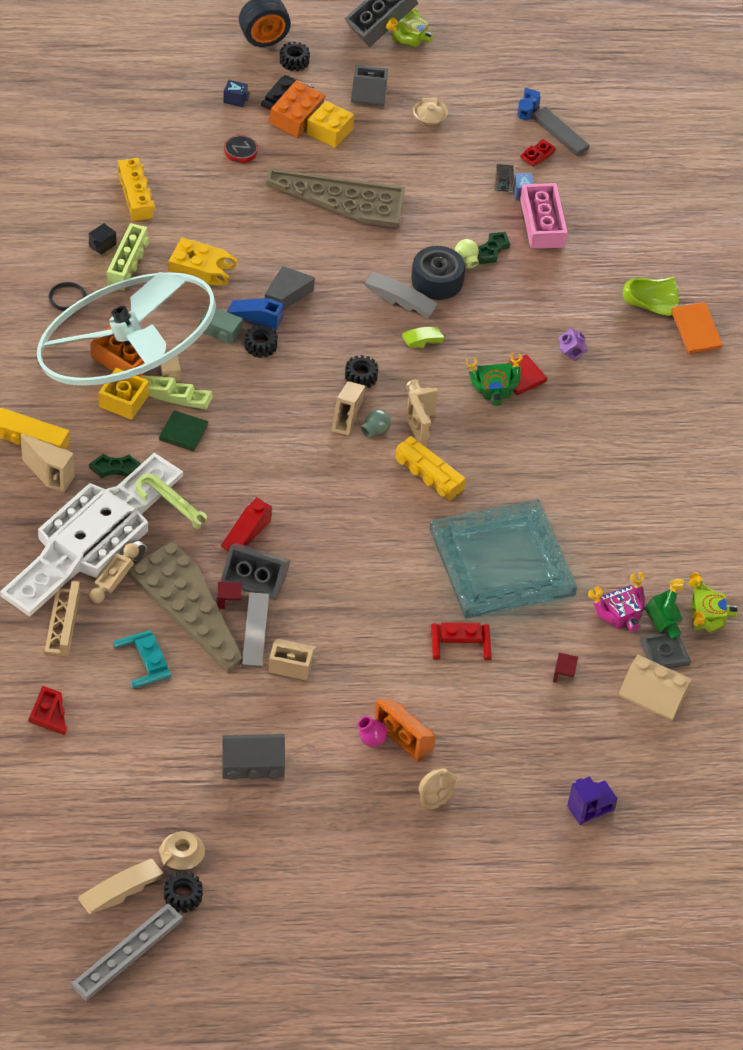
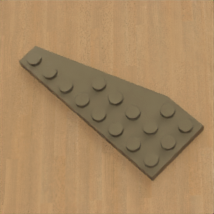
[266,168,405,228]

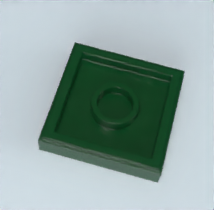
[159,410,208,452]

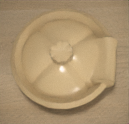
[413,97,448,127]
[419,768,458,809]
[158,831,205,870]

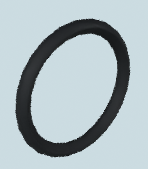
[48,282,87,311]

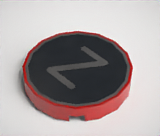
[224,135,258,163]

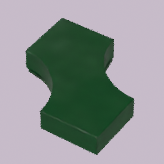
[477,232,510,264]
[89,454,141,478]

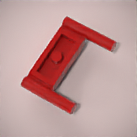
[431,622,492,661]

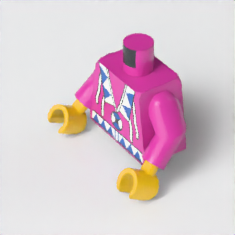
[588,572,645,632]

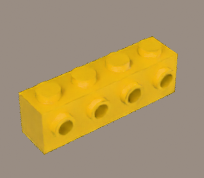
[118,158,155,221]

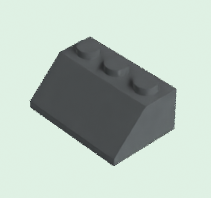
[221,543,291,599]
[222,734,285,780]

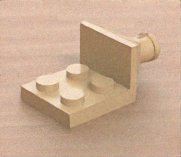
[406,379,438,447]

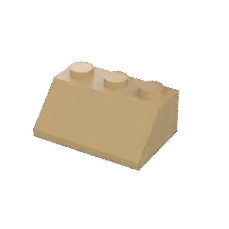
[618,654,692,721]

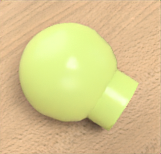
[455,239,479,269]

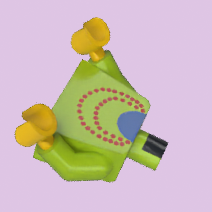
[386,8,434,47]
[688,572,737,632]

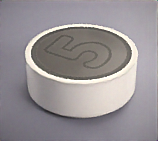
[132,541,146,561]

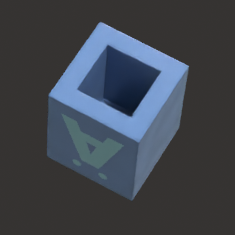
[513,173,534,200]

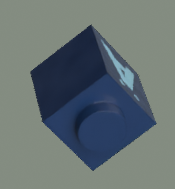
[223,80,250,107]

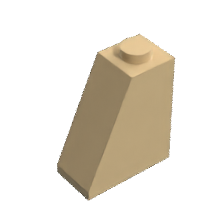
[331,381,365,436]

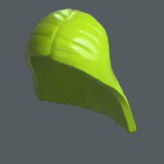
[623,277,679,316]

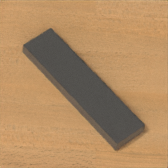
[533,107,590,156]

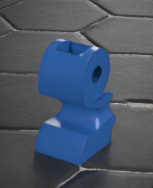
[517,87,541,120]

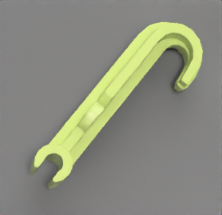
[136,474,207,529]

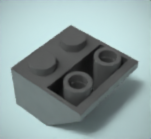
[351,65,388,106]

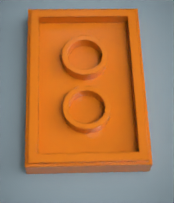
[671,302,723,354]

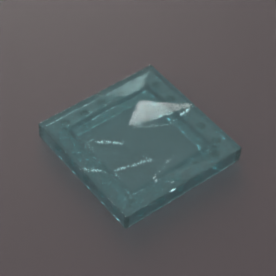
[430,499,577,619]

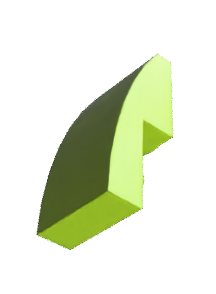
[402,327,444,348]

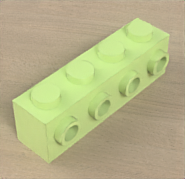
[107,223,149,291]

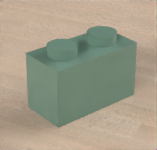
[200,308,243,345]

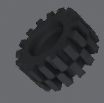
[280,41,310,71]
[245,324,278,358]
[345,355,378,389]
[164,871,203,913]

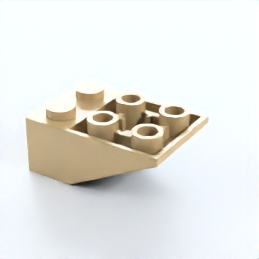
[21,434,74,493]

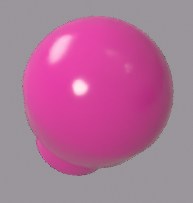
[357,716,388,747]

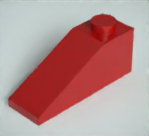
[221,497,272,552]

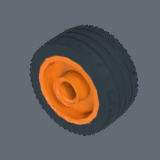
[239,0,291,47]

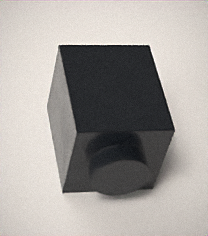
[89,223,117,255]

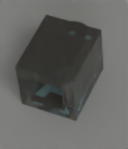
[495,164,514,192]

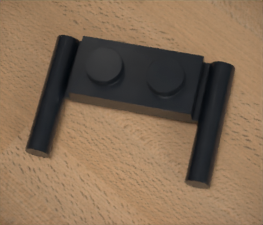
[261,75,315,110]

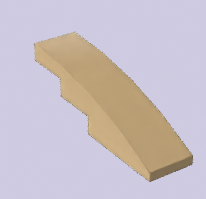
[78,859,164,914]

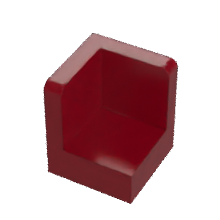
[217,582,241,609]
[553,652,578,683]

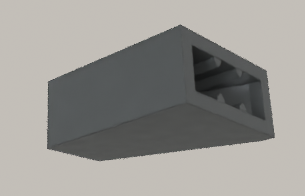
[265,266,315,310]

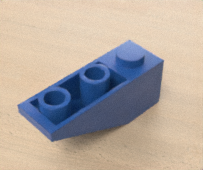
[227,298,284,331]

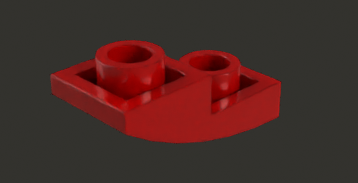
[520,139,556,166]

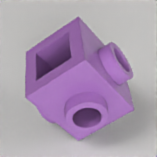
[558,328,588,361]

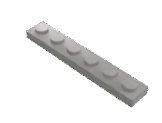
[71,904,183,1002]

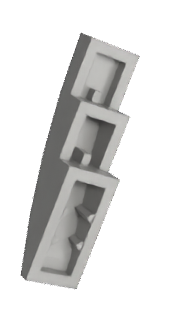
[364,272,437,319]
[242,592,269,668]

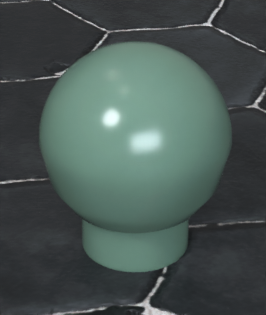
[361,409,391,438]

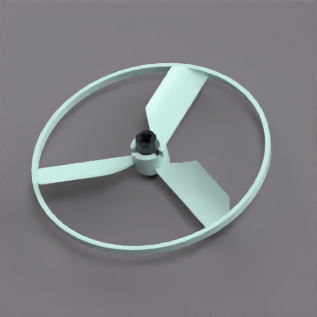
[37,272,216,386]

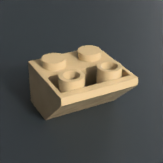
[268,639,316,681]

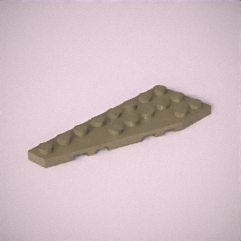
[127,541,243,673]

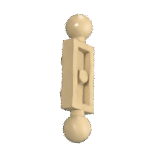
[89,543,139,604]

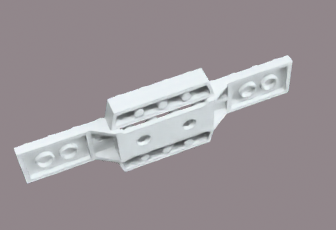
[0,453,183,617]

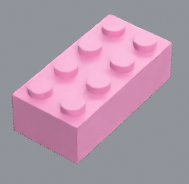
[520,183,568,249]

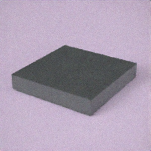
[640,632,691,669]

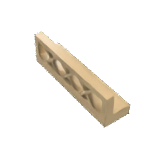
[44,581,80,657]

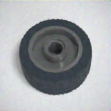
[411,246,465,300]

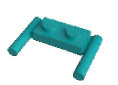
[113,630,171,689]

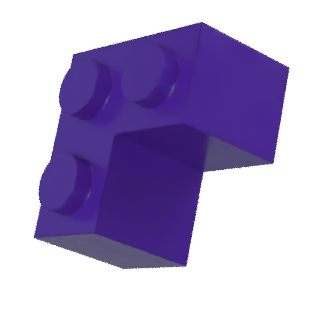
[567,776,618,825]

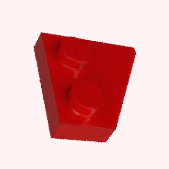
[28,686,67,735]

